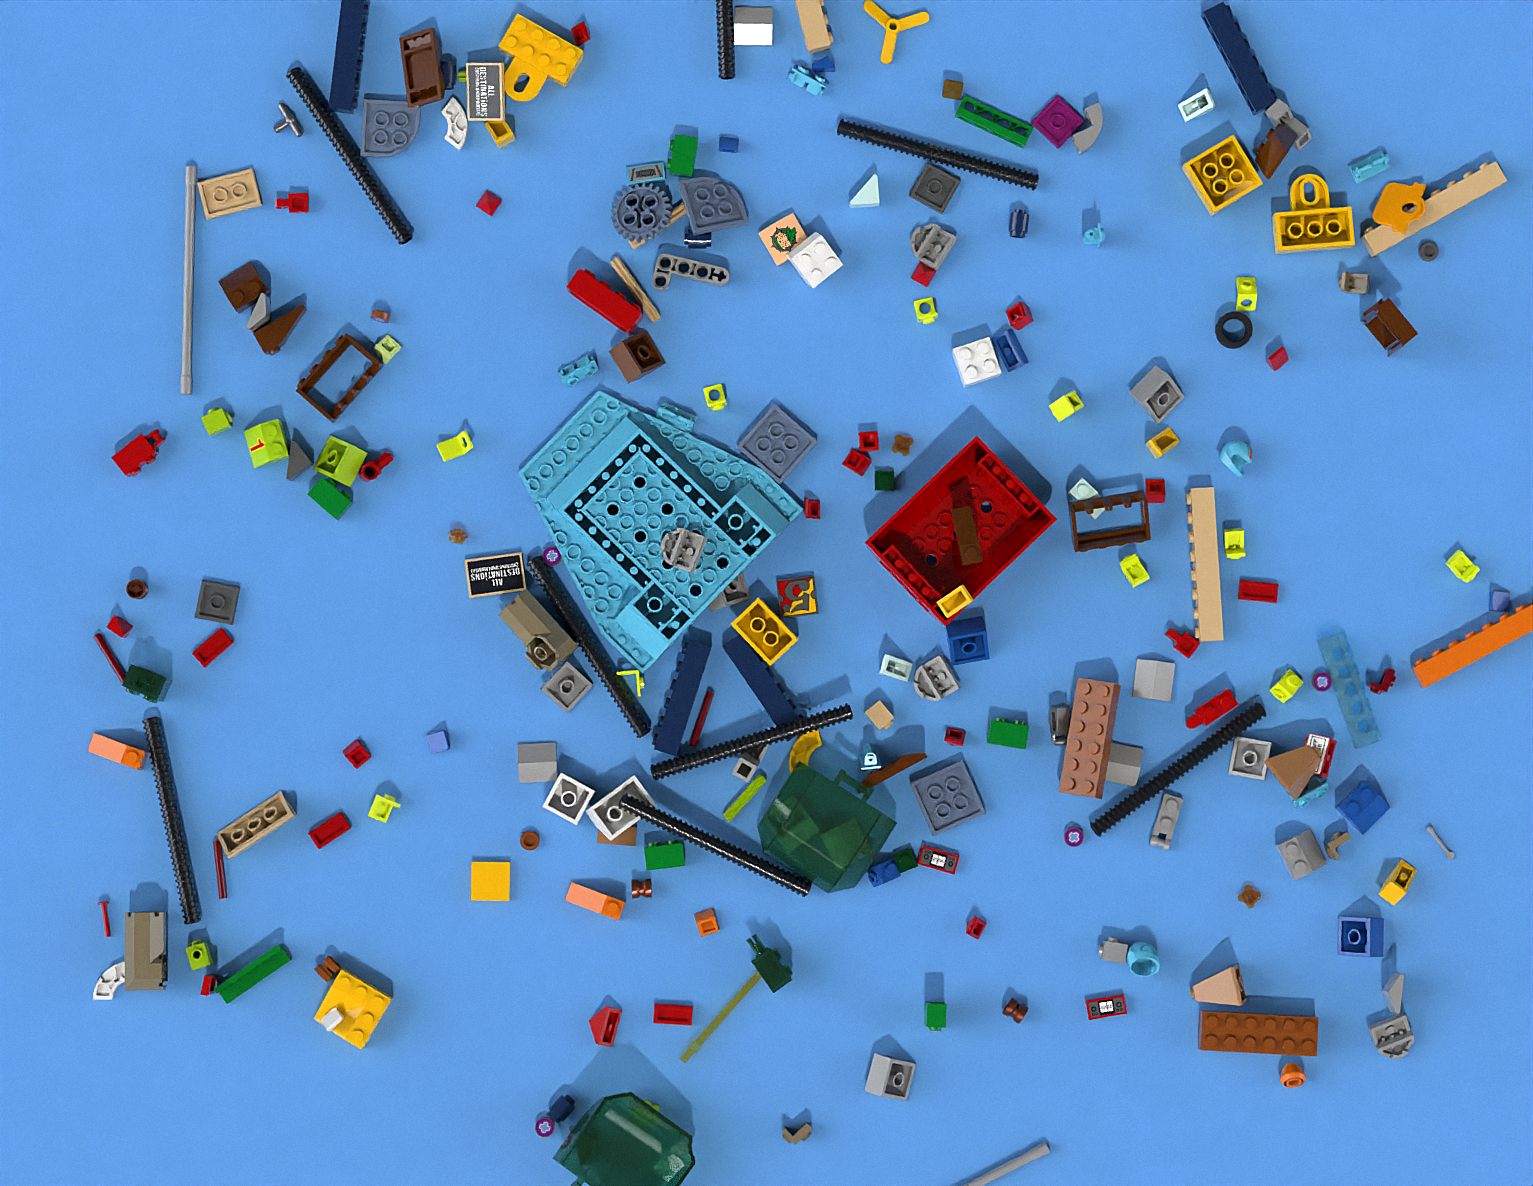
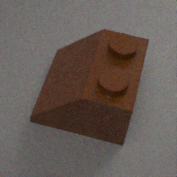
[1255,124,1298,180]
[218,261,271,314]
[609,331,666,384]

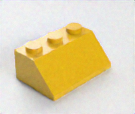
[731,597,799,666]

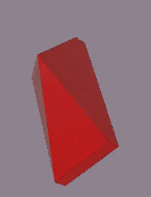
[589,1006,622,1047]

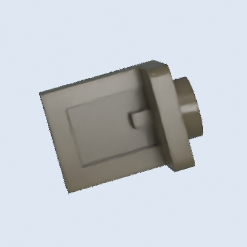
[1339,272,1370,294]
[1325,831,1351,860]
[782,1122,812,1145]

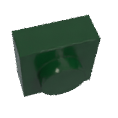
[875,471,894,491]
[893,848,918,873]

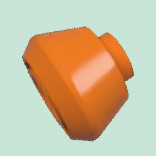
[1280,1063,1306,1088]

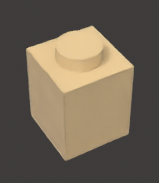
[865,700,894,730]

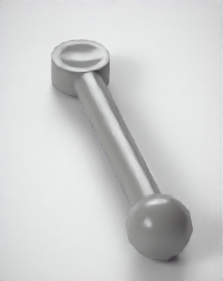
[1427,826,1454,859]

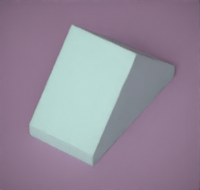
[1178,88,1216,122]
[849,174,879,208]
[879,654,913,682]

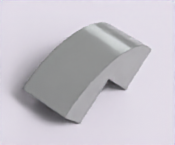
[1265,99,1312,151]
[1071,102,1103,155]
[731,744,770,783]

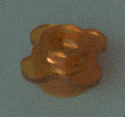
[892,435,913,456]
[448,529,468,544]
[1238,885,1261,908]

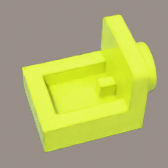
[1224,528,1246,559]
[1446,549,1480,583]
[1120,553,1150,588]
[1270,669,1303,703]
[368,794,401,823]

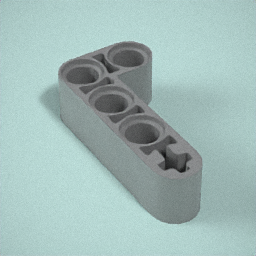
[652,254,730,292]

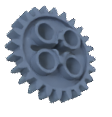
[611,182,673,243]

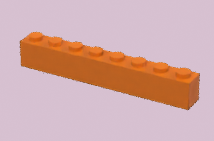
[1411,599,1533,688]

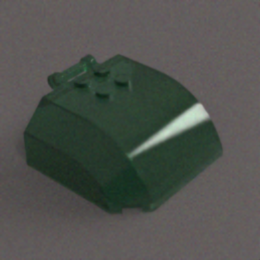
[757,761,897,893]
[552,1092,696,1186]

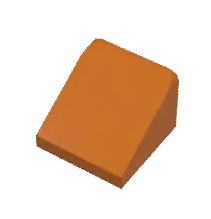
[694,909,719,937]

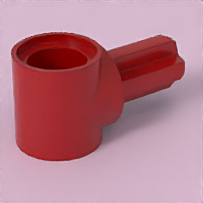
[358,452,393,482]

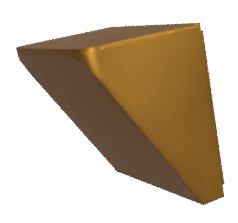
[942,79,964,100]

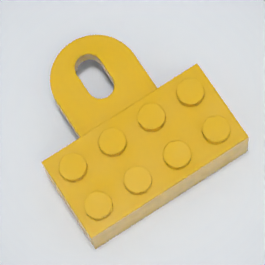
[498,13,585,102]
[1272,174,1355,254]

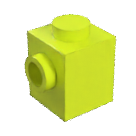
[1049,390,1084,422]

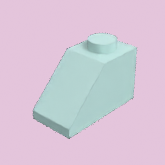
[1067,478,1105,520]

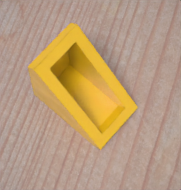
[484,121,516,149]
[1145,427,1180,460]
[937,584,974,618]

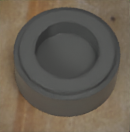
[1418,242,1439,262]

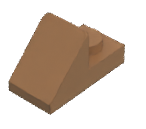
[597,826,637,846]

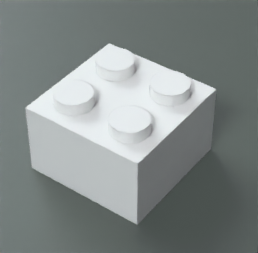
[786,232,843,288]
[952,337,1001,388]
[542,773,596,825]

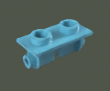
[788,65,829,96]
[1348,150,1391,184]
[1082,223,1105,248]
[558,355,599,388]
[655,401,698,434]
[859,743,881,771]
[1288,776,1329,809]

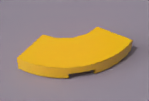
[789,730,822,774]

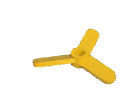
[863,0,929,65]

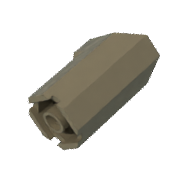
[498,589,579,672]
[125,912,168,991]

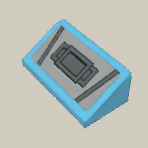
[626,162,666,186]

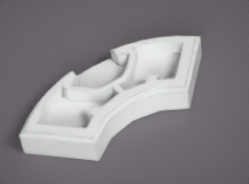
[441,97,468,151]
[93,962,125,1000]

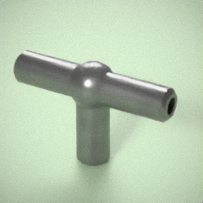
[273,103,303,137]

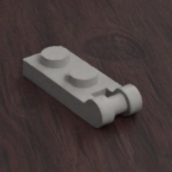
[1149,794,1183,851]

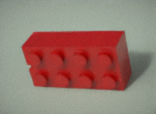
[566,268,643,336]

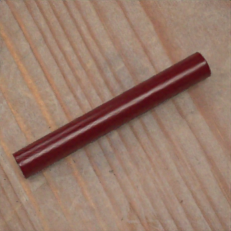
[93,633,130,686]
[689,691,714,748]
[213,841,227,899]

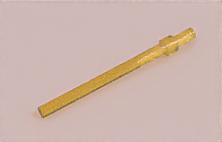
[679,972,762,1063]

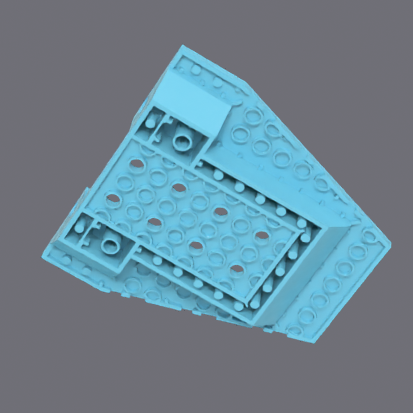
[518,391,803,674]

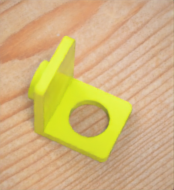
[1236,277,1257,311]
[914,297,938,324]
[703,384,727,411]
[437,430,473,462]
[617,670,644,697]

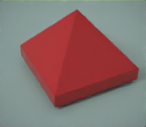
[571,22,590,47]
[476,190,502,217]
[911,262,936,287]
[803,499,820,519]
[944,727,966,746]
[966,916,986,940]

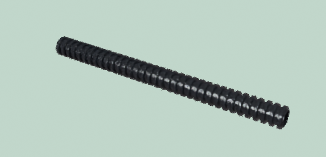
[716,0,736,80]
[286,67,413,245]
[837,119,1039,191]
[526,555,651,738]
[1090,702,1267,837]
[650,703,853,781]
[142,717,201,925]
[618,793,812,897]

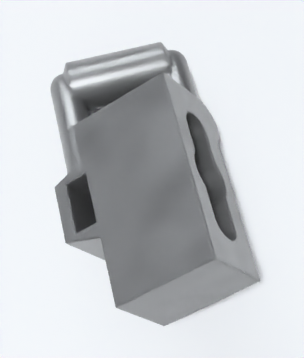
[1049,704,1071,746]

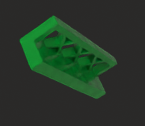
[955,96,1034,149]
[214,944,292,1004]

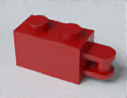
[111,429,166,477]
[1185,689,1239,729]

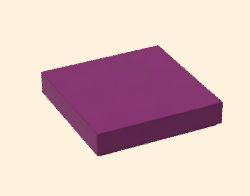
[1031,95,1085,149]

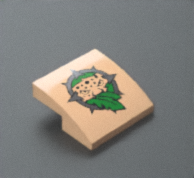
[758,213,808,266]

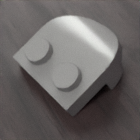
[910,224,958,271]
[661,528,708,574]
[913,654,961,701]
[1368,1012,1414,1059]

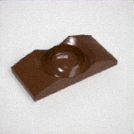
[399,27,445,110]
[856,753,927,794]

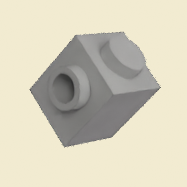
[1098,937,1128,964]

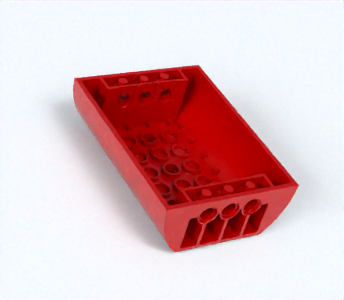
[865,436,1057,626]

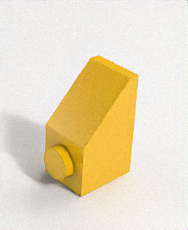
[1378,859,1417,905]

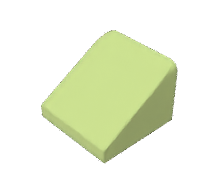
[373,335,402,364]

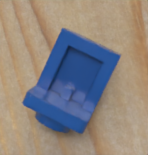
[867,858,901,887]

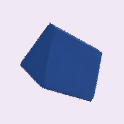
[992,329,1029,372]

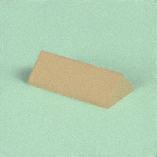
[216,791,297,859]

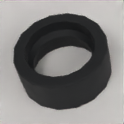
[1215,311,1253,349]

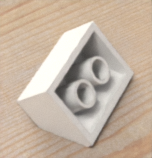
[585,775,657,841]

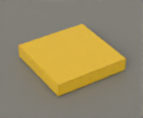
[471,862,511,901]

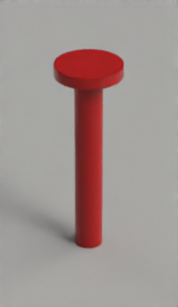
[98,901,110,937]

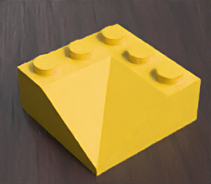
[1182,135,1263,216]
[314,969,393,1049]

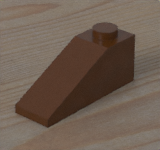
[253,304,307,356]
[951,506,983,567]

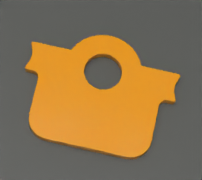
[1372,182,1426,235]

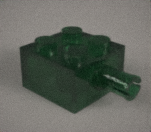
[122,664,173,703]
[746,933,793,993]

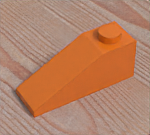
[88,733,148,770]
[565,882,626,920]

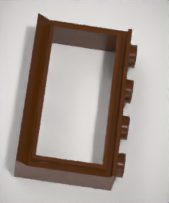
[1360,298,1418,357]
[296,333,384,423]
[1068,490,1151,552]

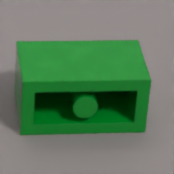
[667,134,698,178]
[307,477,353,520]
[987,717,1029,749]
[644,839,685,871]
[924,1001,947,1031]

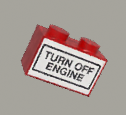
[1304,733,1337,778]

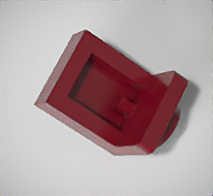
[1366,668,1396,695]

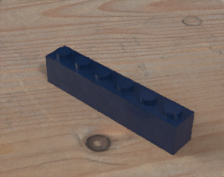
[328,0,369,114]
[1201,2,1277,116]
[722,635,804,742]
[652,639,712,756]

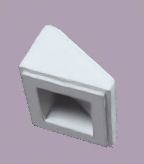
[322,1008,344,1031]

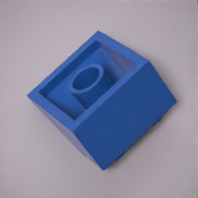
[945,616,990,666]
[1335,780,1390,835]
[1338,917,1384,957]

